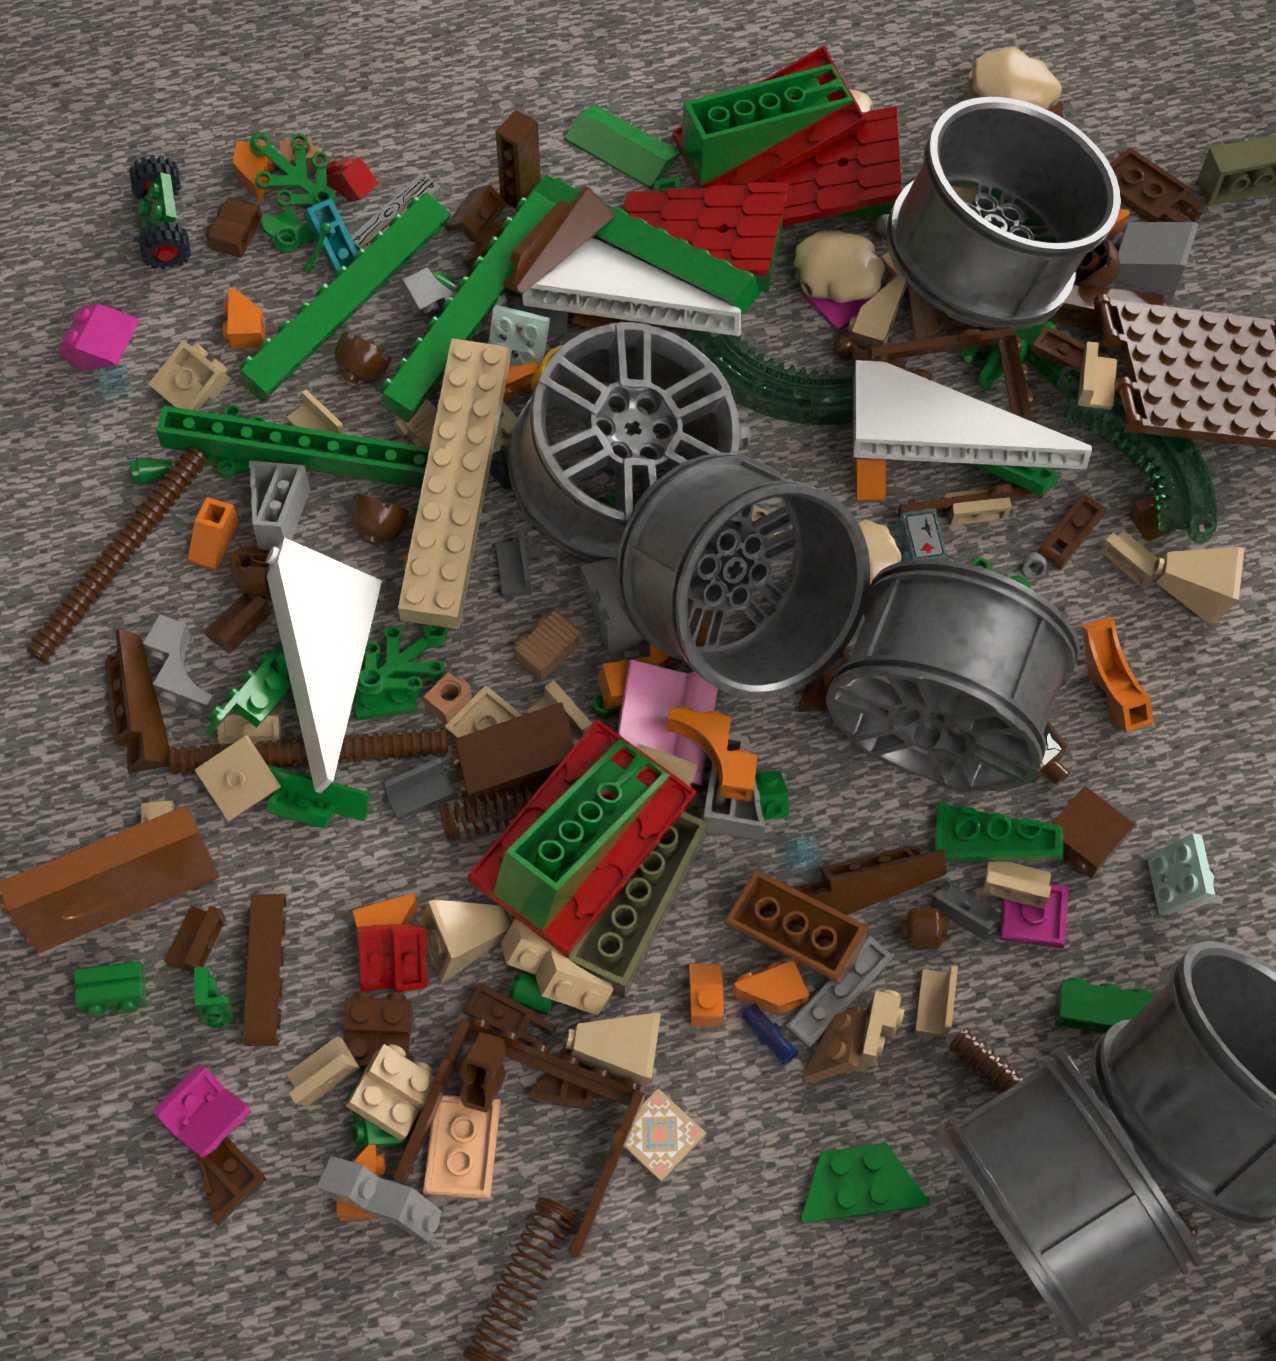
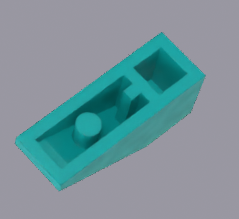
[303,198,357,273]

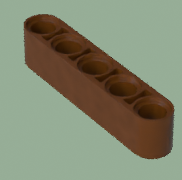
[243,894,287,1046]

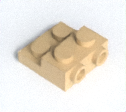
[148,340,231,411]
[853,989,904,1073]
[346,1044,436,1141]

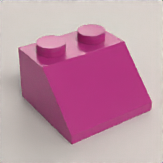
[57,304,139,372]

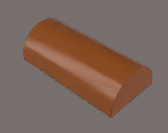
[724,869,868,984]

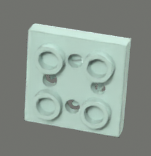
[488,305,550,367]
[1147,834,1215,915]

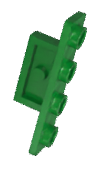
[206,645,292,736]
[266,765,370,828]

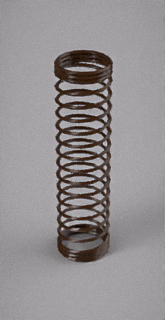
[439,781,545,843]
[463,1197,577,1361]

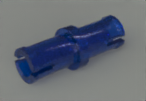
[741,1003,799,1065]

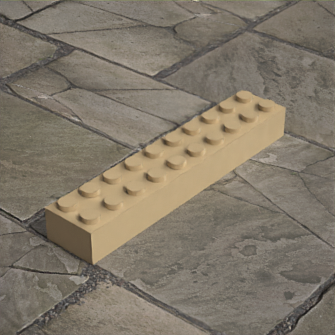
[398,338,510,629]

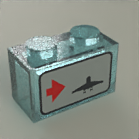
[895,508,948,561]

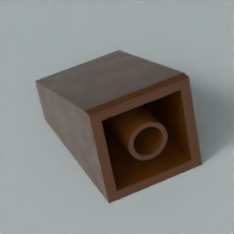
[451,702,574,805]

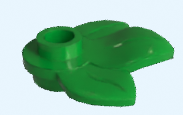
[262,207,314,253]

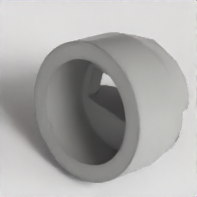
[739,425,752,448]
[1023,552,1047,578]

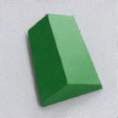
[564,105,681,189]

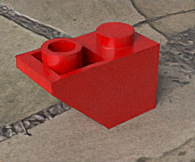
[326,157,379,202]

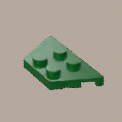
[801,1143,930,1225]

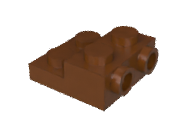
[343,992,413,1068]

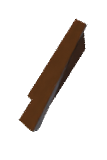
[503,186,614,294]
[1048,285,1164,333]
[105,629,170,774]
[792,846,947,915]

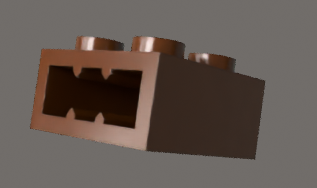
[1051,786,1135,879]

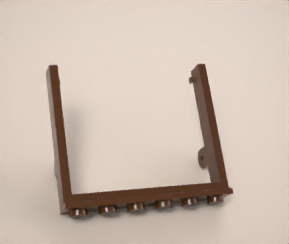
[868,327,1046,519]
[393,1017,646,1257]

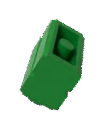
[75,961,147,1017]

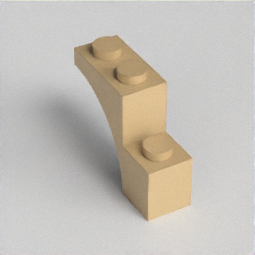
[501,918,613,1015]

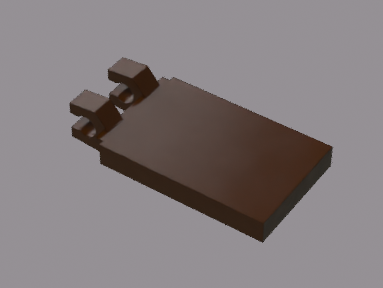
[1110,147,1204,222]

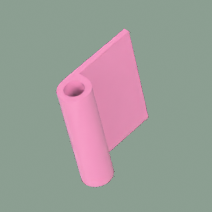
[617,660,718,787]

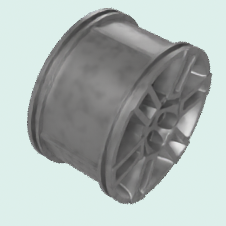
[886,97,1121,330]
[508,322,740,562]
[616,452,870,699]
[826,559,1080,792]
[1089,941,1276,1229]
[936,1048,1203,1345]

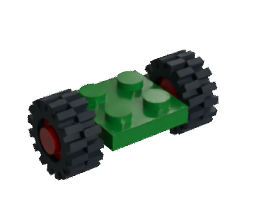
[129,155,191,269]

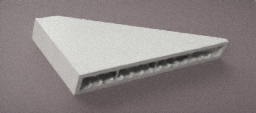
[522,236,741,336]
[853,360,1092,469]
[266,538,382,793]

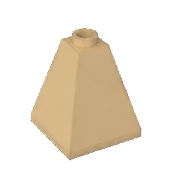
[1153,547,1245,624]
[419,899,514,984]
[565,1013,661,1092]

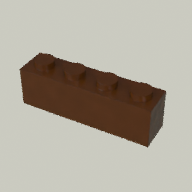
[495,110,541,209]

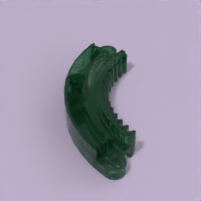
[686,329,868,426]
[1057,366,1217,543]

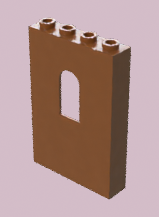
[0,805,220,953]

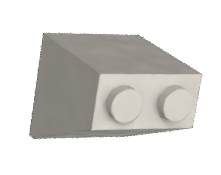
[1114,222,1199,297]

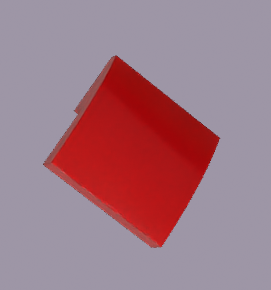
[356,924,427,992]

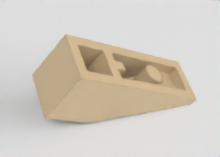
[848,273,908,347]

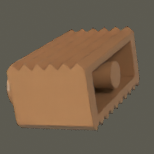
[515,610,583,682]

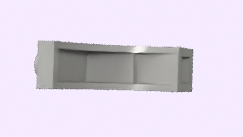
[399,267,507,319]
[143,614,217,717]
[317,1156,442,1243]

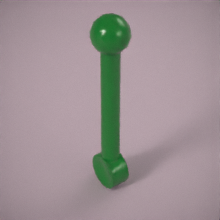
[304,222,331,274]

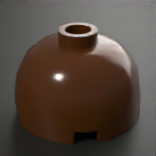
[1073,238,1120,289]
[335,331,393,384]
[349,494,409,545]
[231,547,271,599]

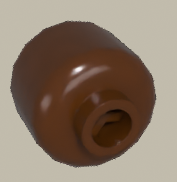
[901,907,948,950]

